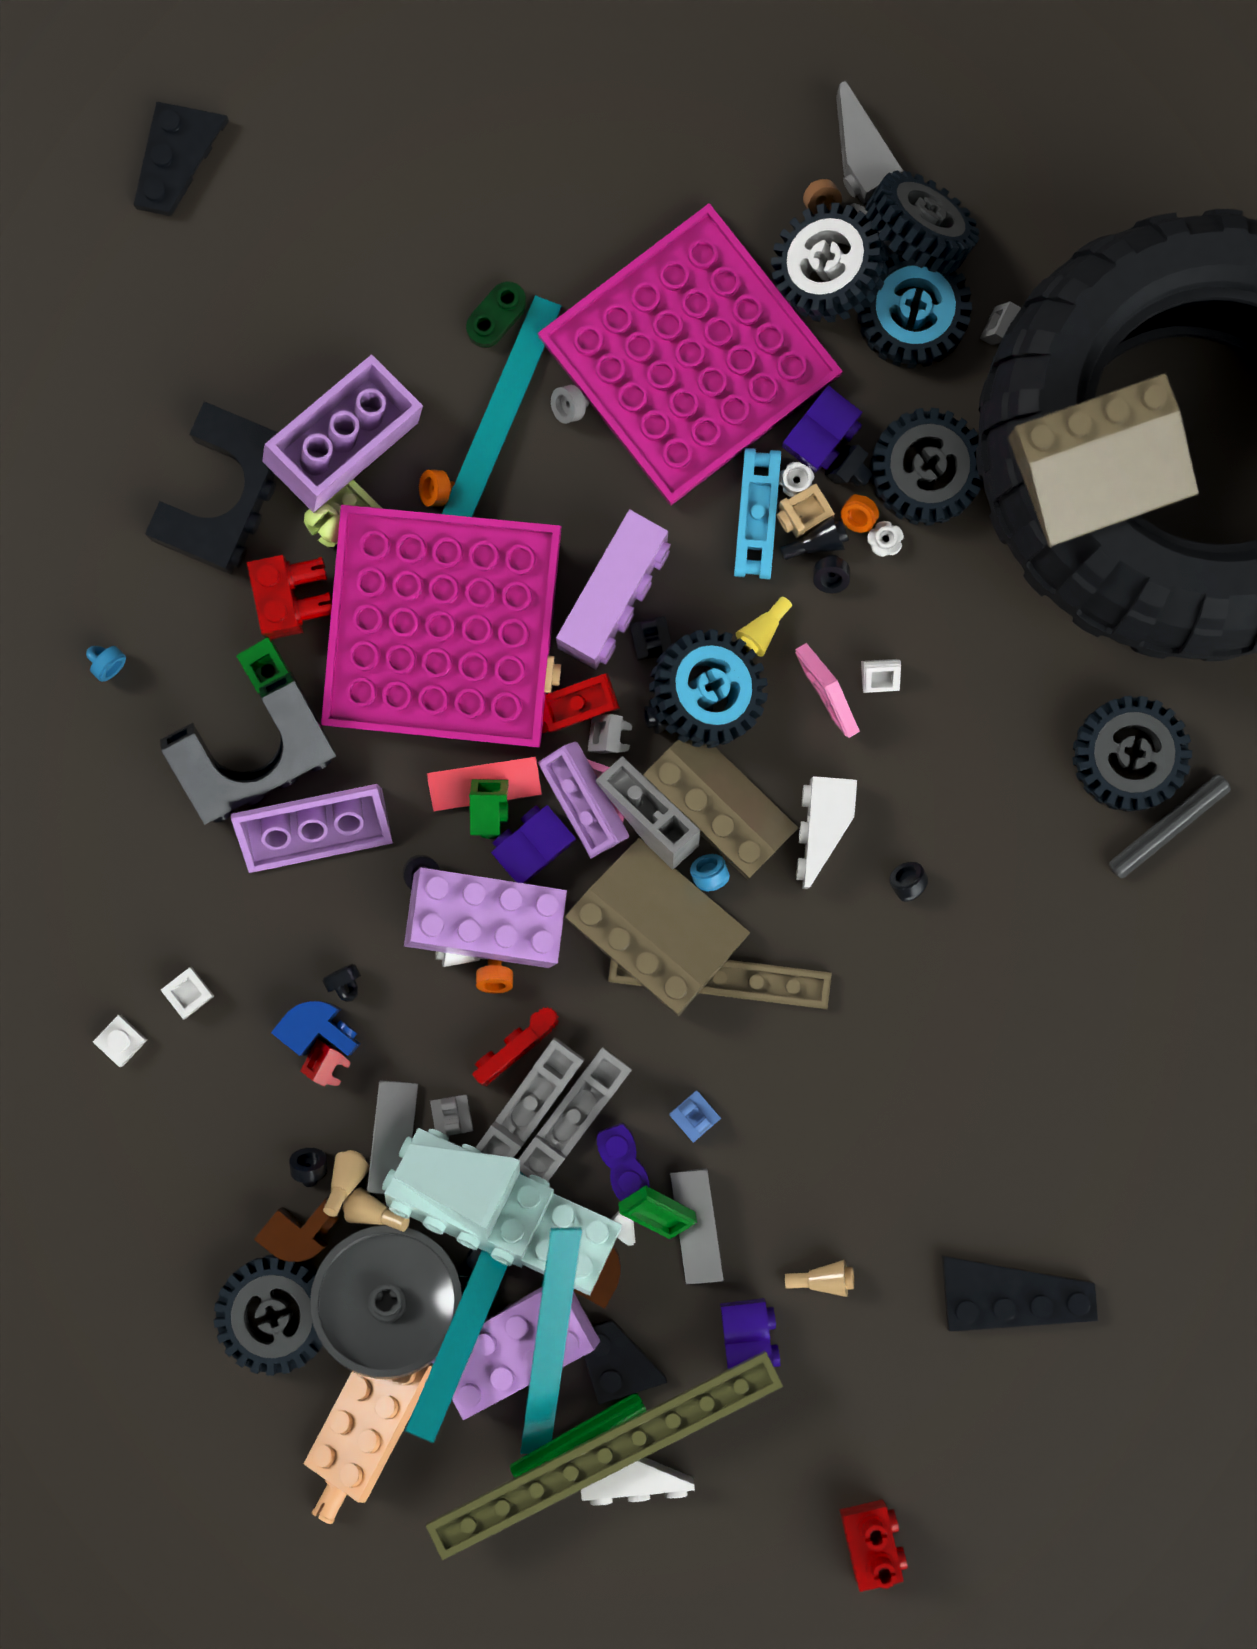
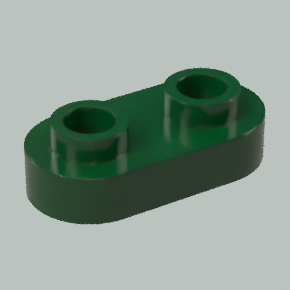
[466,281,526,348]

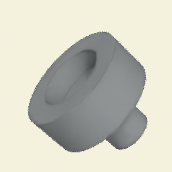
[551,385,589,424]

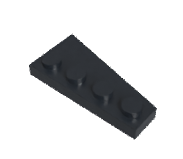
[942,1255,1098,1332]

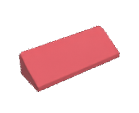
[427,757,542,812]

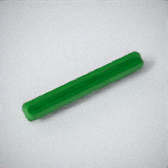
[510,1393,646,1478]

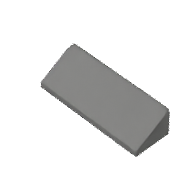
[367,1080,418,1194]
[670,1168,724,1284]

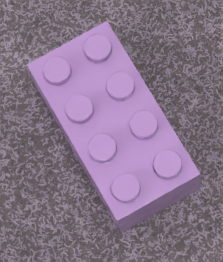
[262,354,423,513]
[556,509,671,670]
[404,867,567,968]
[432,1287,600,1420]

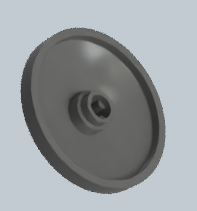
[310,1225,462,1379]

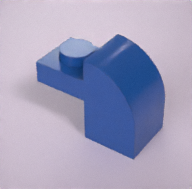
[271,1001,361,1056]

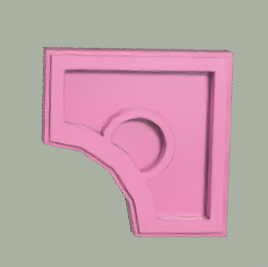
[795,643,860,738]

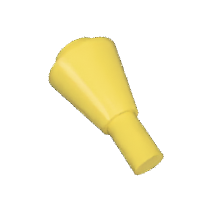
[736,596,792,657]

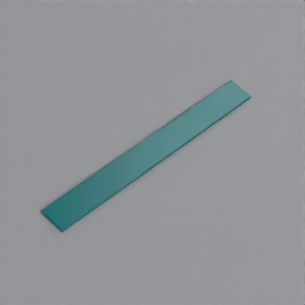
[442,295,562,517]
[405,1172,527,1443]
[520,1227,582,1454]

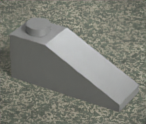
[836,80,903,205]
[596,756,700,870]

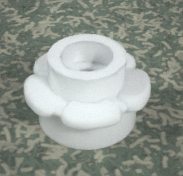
[779,462,814,497]
[868,521,904,557]

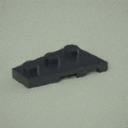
[133,102,229,216]

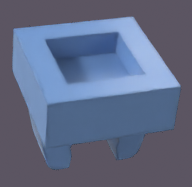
[669,1090,721,1143]

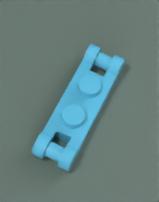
[734,448,781,579]

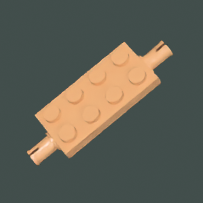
[304,1364,433,1524]

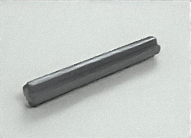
[1109,774,1231,878]

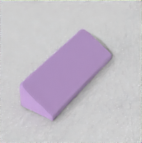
[537,742,629,858]

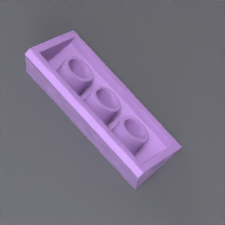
[231,784,393,873]

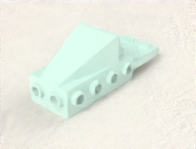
[382,1128,622,1296]

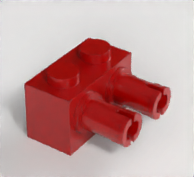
[247,555,332,640]
[839,1499,908,1592]

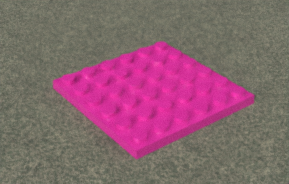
[538,203,843,506]
[321,505,562,747]

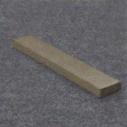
[608,959,832,1009]

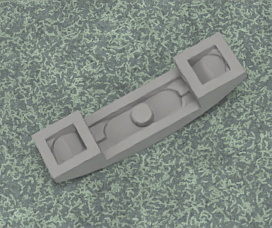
[475,1037,585,1158]
[518,1047,632,1181]

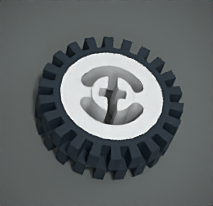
[771,203,889,322]

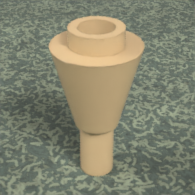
[323,1150,370,1217]
[343,1187,409,1232]
[785,1260,855,1297]

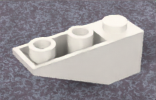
[796,776,857,889]
[581,1457,695,1506]

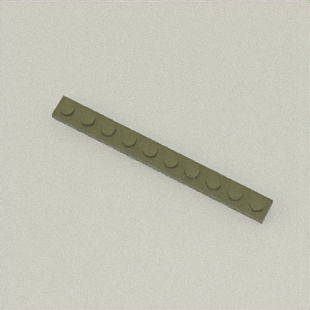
[425,1350,783,1561]

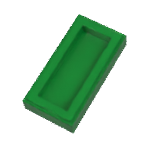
[618,1186,697,1239]

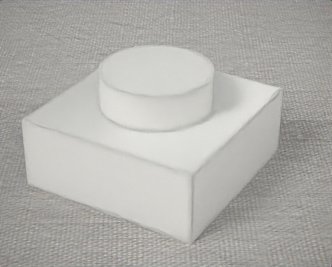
[161,967,214,1019]
[93,1015,148,1067]

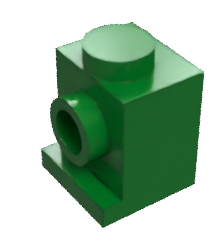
[236,637,290,695]
[469,779,509,839]

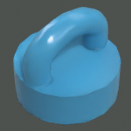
[86,646,126,682]
[690,854,730,892]

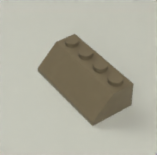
[643,740,798,880]

